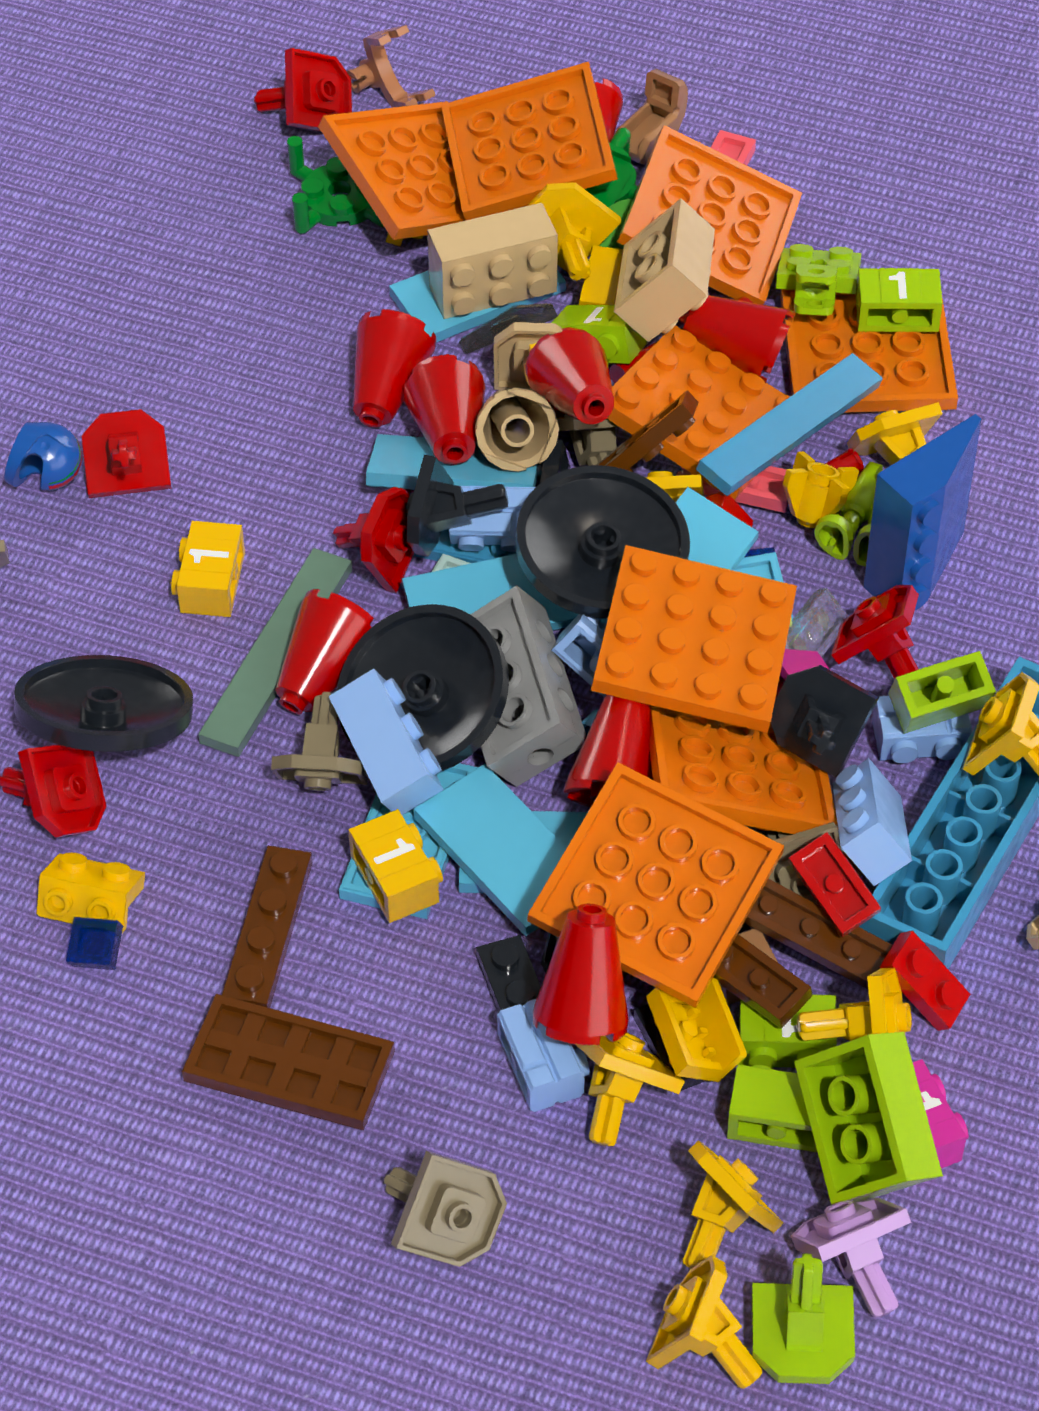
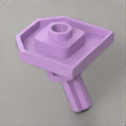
[791,1197,911,1318]

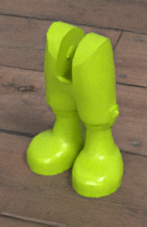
[814,461,883,567]

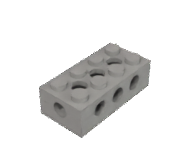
[470,585,587,787]

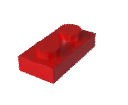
[788,832,881,937]
[879,930,970,1031]

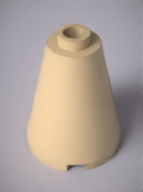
[475,388,559,472]

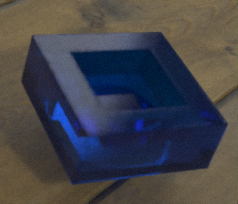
[66,917,123,970]

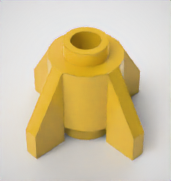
[783,451,859,528]

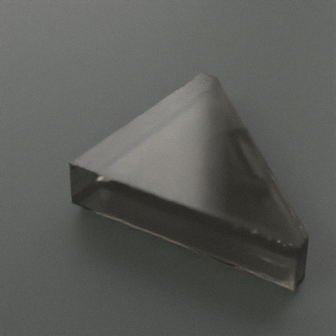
[459,303,558,354]

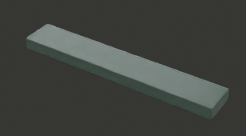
[198,548,353,757]

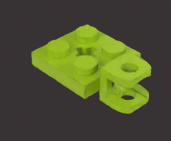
[776,244,862,316]

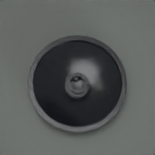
[515,465,690,618]
[337,604,509,771]
[14,655,193,752]

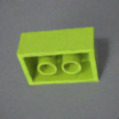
[794,1032,943,1205]

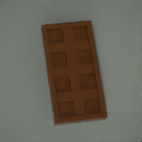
[182,994,395,1131]

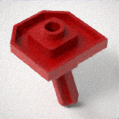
[254,48,352,131]
[81,409,172,498]
[333,487,414,593]
[831,585,919,679]
[0,745,107,838]

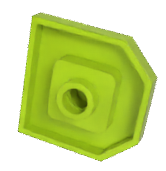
[752,1253,855,1384]

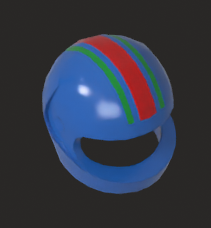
[4,422,82,491]

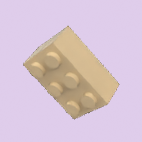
[614,198,715,342]
[427,203,558,319]

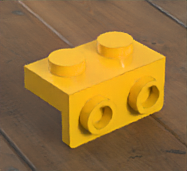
[37,853,145,934]
[646,978,747,1082]

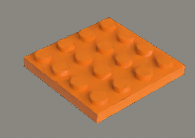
[441,61,618,221]
[318,101,465,240]
[617,125,802,305]
[780,289,958,413]
[607,325,791,500]
[591,545,797,733]
[649,705,838,834]
[527,762,784,1008]

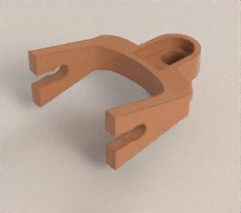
[347,25,436,107]

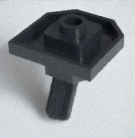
[406,455,508,557]
[771,665,879,778]

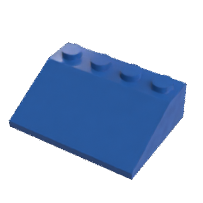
[863,414,981,610]

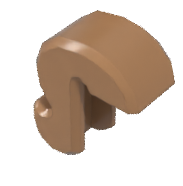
[616,69,688,165]

